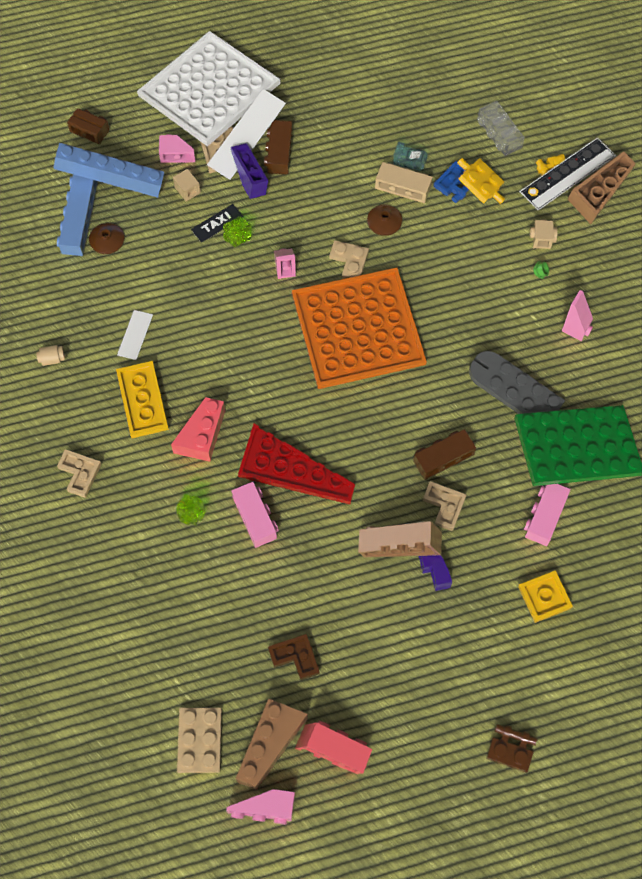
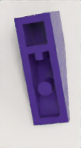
[231,143,268,199]

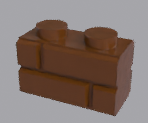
[67,108,110,145]

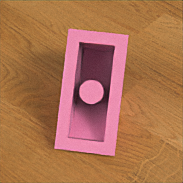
[159,134,195,163]
[274,249,296,279]

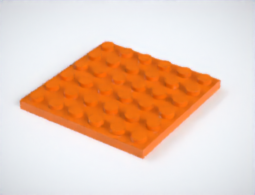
[292,268,427,389]

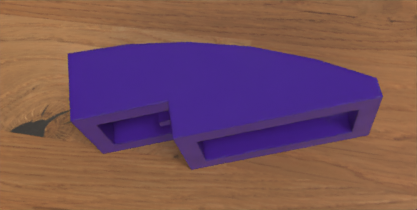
[418,555,452,591]

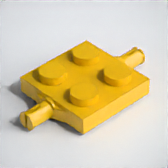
[457,158,505,204]

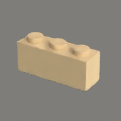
[375,162,433,203]

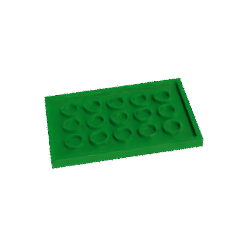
[514,405,642,486]

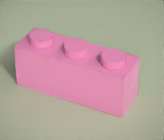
[231,482,279,548]
[524,484,571,546]

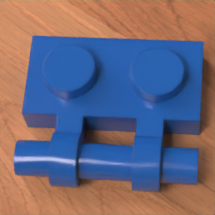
[434,161,469,203]

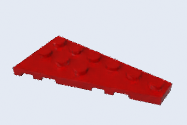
[238,423,355,505]

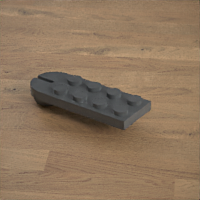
[469,351,565,414]

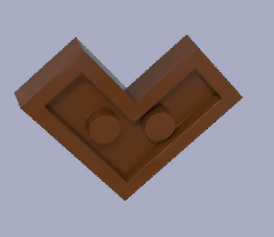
[268,634,320,680]

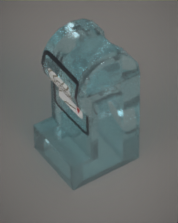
[393,142,428,170]

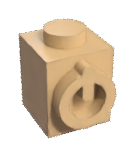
[530,219,557,249]

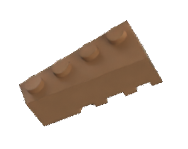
[567,152,636,224]
[358,521,442,557]
[236,699,308,790]

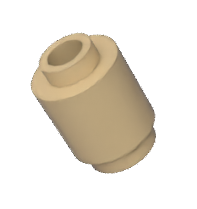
[36,345,65,366]

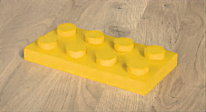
[116,361,169,439]

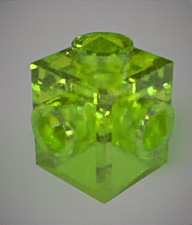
[223,216,252,248]
[176,493,206,526]

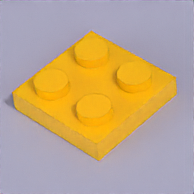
[518,570,573,623]

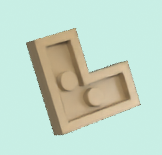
[330,240,369,279]
[57,449,101,498]
[423,481,467,531]

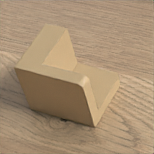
[173,169,201,201]

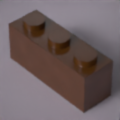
[264,120,292,175]
[413,429,476,480]

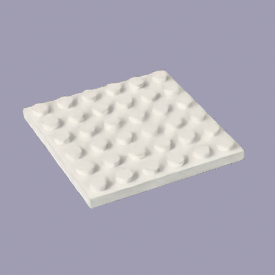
[137,31,280,146]

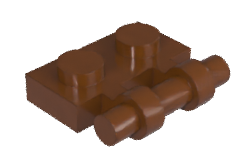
[486,724,538,773]

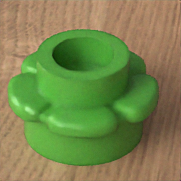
[533,261,549,279]

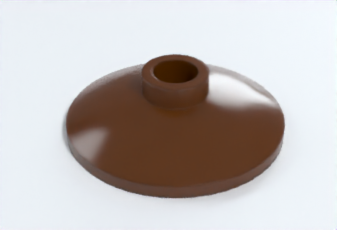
[367,205,402,236]
[89,223,125,254]

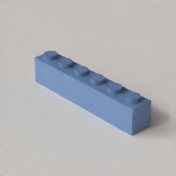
[54,143,164,198]
[57,174,98,256]

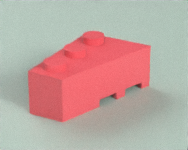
[171,397,225,461]
[295,721,373,774]

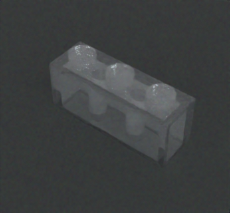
[477,101,524,156]

